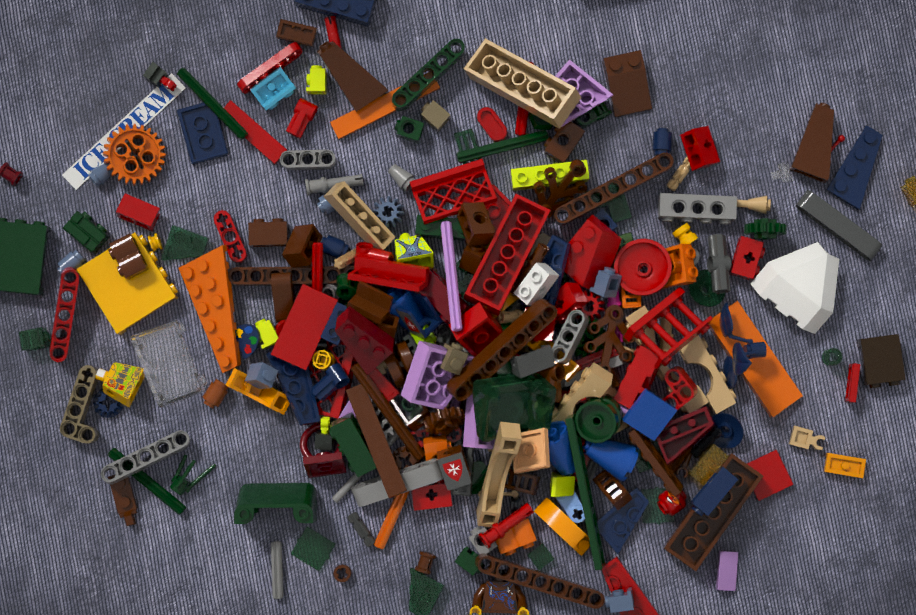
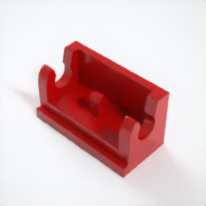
[116,193,160,232]

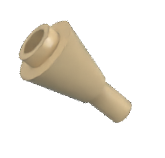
[737,196,771,214]

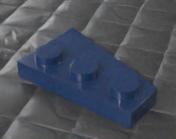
[597,487,649,554]

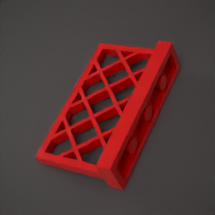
[410,159,497,224]
[308,338,357,419]

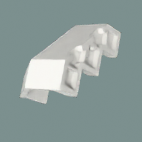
[750,242,839,334]

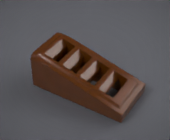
[505,469,540,495]
[592,470,632,510]

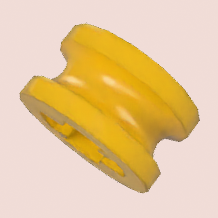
[148,233,163,252]

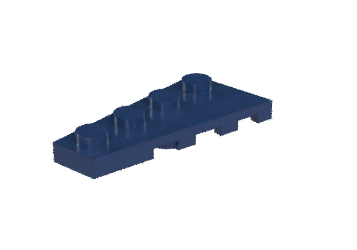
[518,235,571,307]
[266,352,321,426]

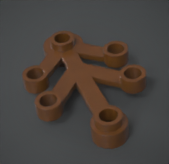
[533,160,587,218]
[583,305,636,373]

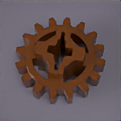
[423,406,465,435]

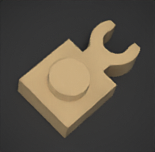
[789,426,825,450]

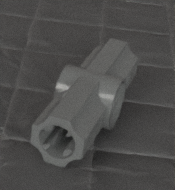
[707,234,731,294]

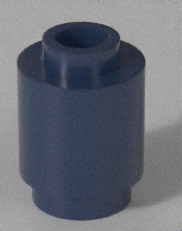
[652,128,672,156]
[321,235,349,258]

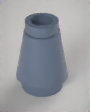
[88,163,113,187]

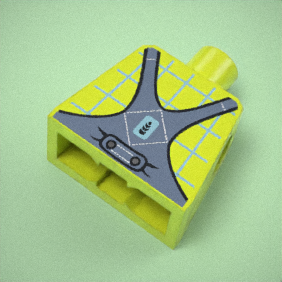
[395,233,434,268]

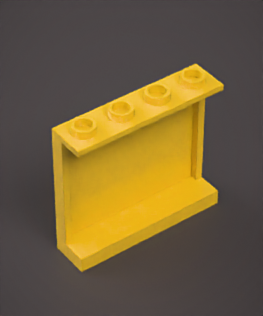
[76,232,178,335]

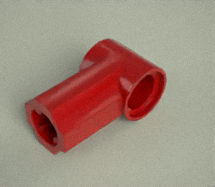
[286,98,318,139]
[355,242,394,261]

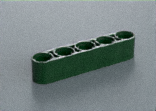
[392,39,465,111]

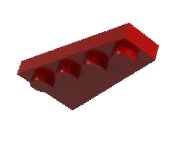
[602,556,660,615]

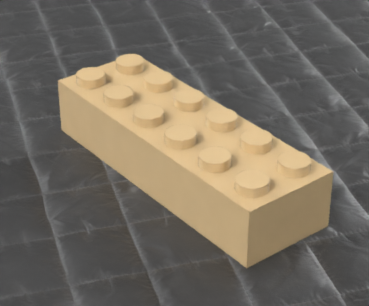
[464,38,582,129]

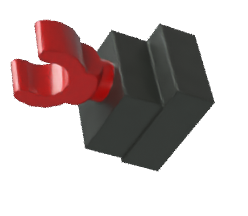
[143,62,177,92]

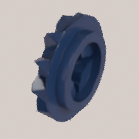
[93,389,124,418]

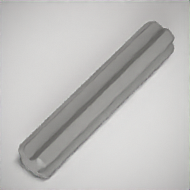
[271,541,283,599]

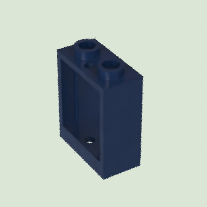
[690,467,738,516]

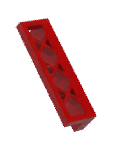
[347,255,429,292]

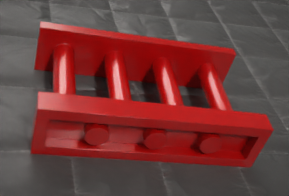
[624,287,713,369]

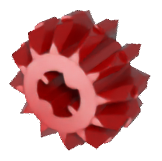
[576,291,605,322]

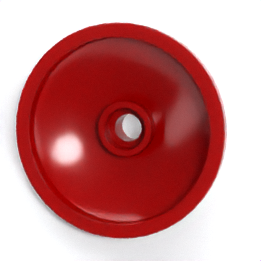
[614,239,672,296]

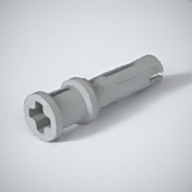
[305,174,364,196]

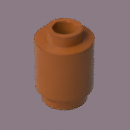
[202,379,228,408]

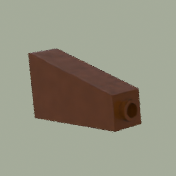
[317,41,388,112]
[790,103,834,184]

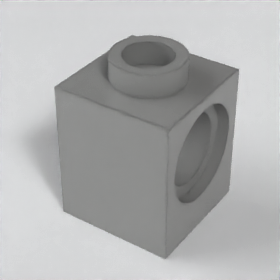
[469,526,498,554]

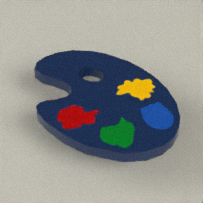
[235,324,260,359]

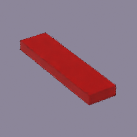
[224,100,288,164]

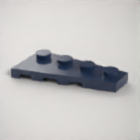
[826,125,883,210]

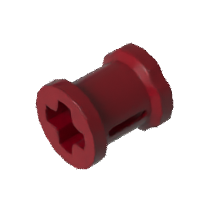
[0,162,23,186]

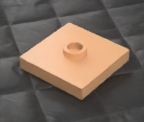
[513,428,550,474]

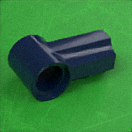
[312,363,350,401]

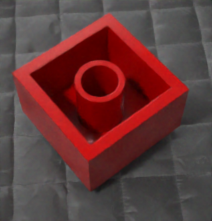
[449,302,504,357]

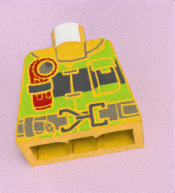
[95,363,145,408]

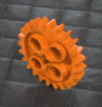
[103,123,166,186]

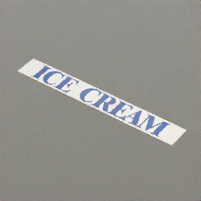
[62,73,185,190]

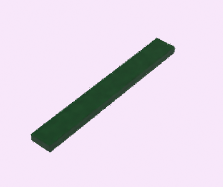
[565,414,605,570]

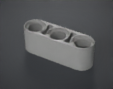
[280,149,337,170]
[551,310,589,364]

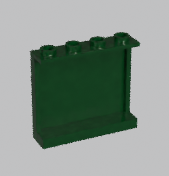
[0,218,51,296]

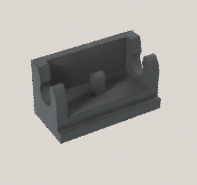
[510,344,555,378]

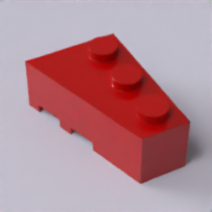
[614,343,666,409]

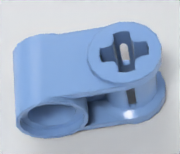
[555,491,585,523]

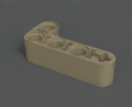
[60,365,99,444]

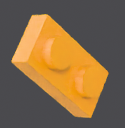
[824,453,866,478]

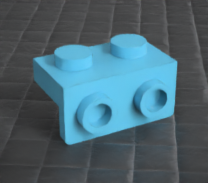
[250,67,296,110]

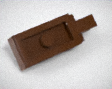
[108,474,138,526]

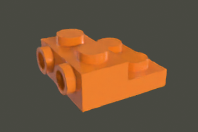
[661,244,698,290]

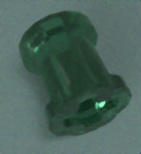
[822,348,842,366]

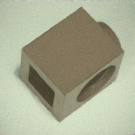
[421,100,451,132]

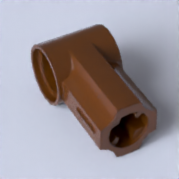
[539,364,565,402]

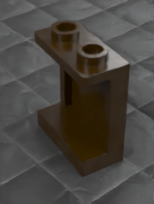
[857,334,906,388]

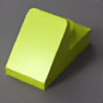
[550,472,575,497]

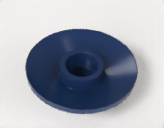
[708,413,744,449]

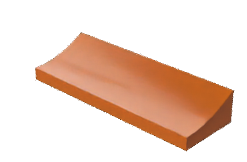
[709,301,803,418]

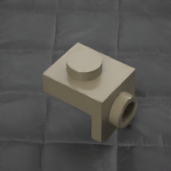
[440,342,468,375]

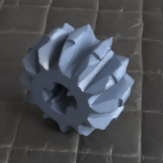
[372,196,404,229]

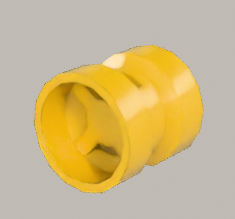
[672,223,698,244]
[312,350,336,370]

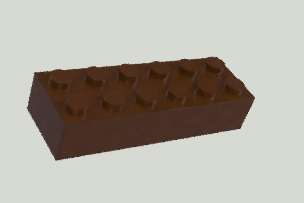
[663,453,763,571]

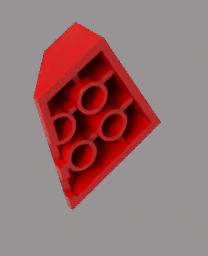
[564,214,622,290]

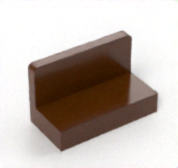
[347,281,394,325]

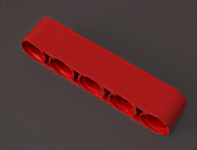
[49,267,79,362]

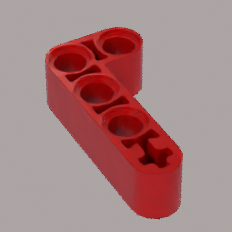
[632,366,698,428]

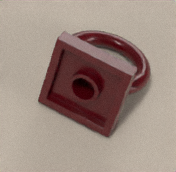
[300,422,347,478]

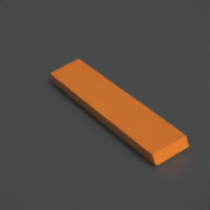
[330,71,440,140]

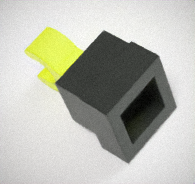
[314,416,334,450]

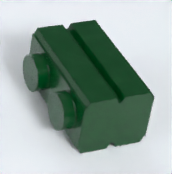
[63,211,109,254]

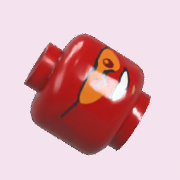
[657,490,687,516]

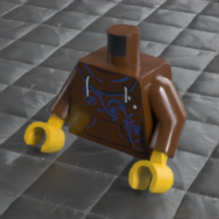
[469,569,529,615]

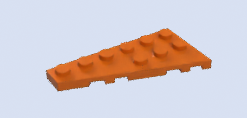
[178,245,241,373]

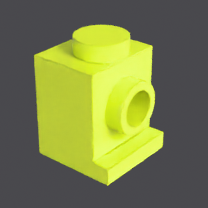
[306,65,327,95]
[255,319,278,350]

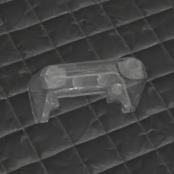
[130,320,208,408]

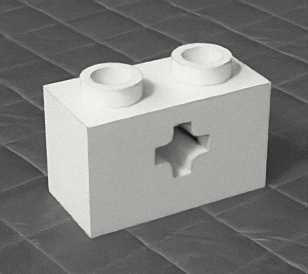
[514,263,560,305]

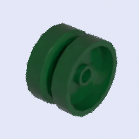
[575,395,623,443]

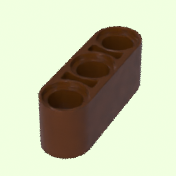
[271,272,295,323]

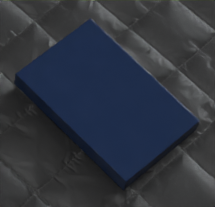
[177,102,229,165]

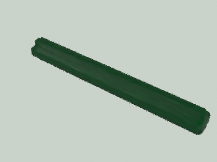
[177,67,248,140]
[456,130,549,163]
[108,448,186,515]

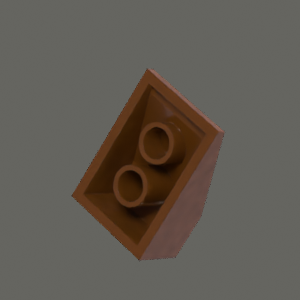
[602,50,652,117]

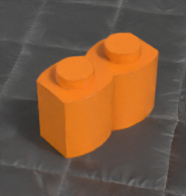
[496,518,537,556]

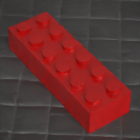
[464,194,551,316]

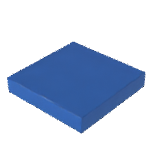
[622,388,677,441]

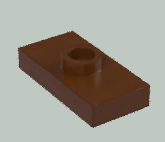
[276,19,318,47]

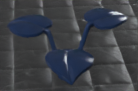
[719,302,767,389]

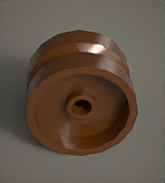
[384,340,414,389]

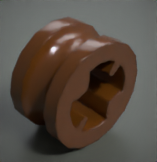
[333,564,351,582]

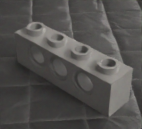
[658,193,737,225]

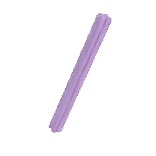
[441,221,462,331]

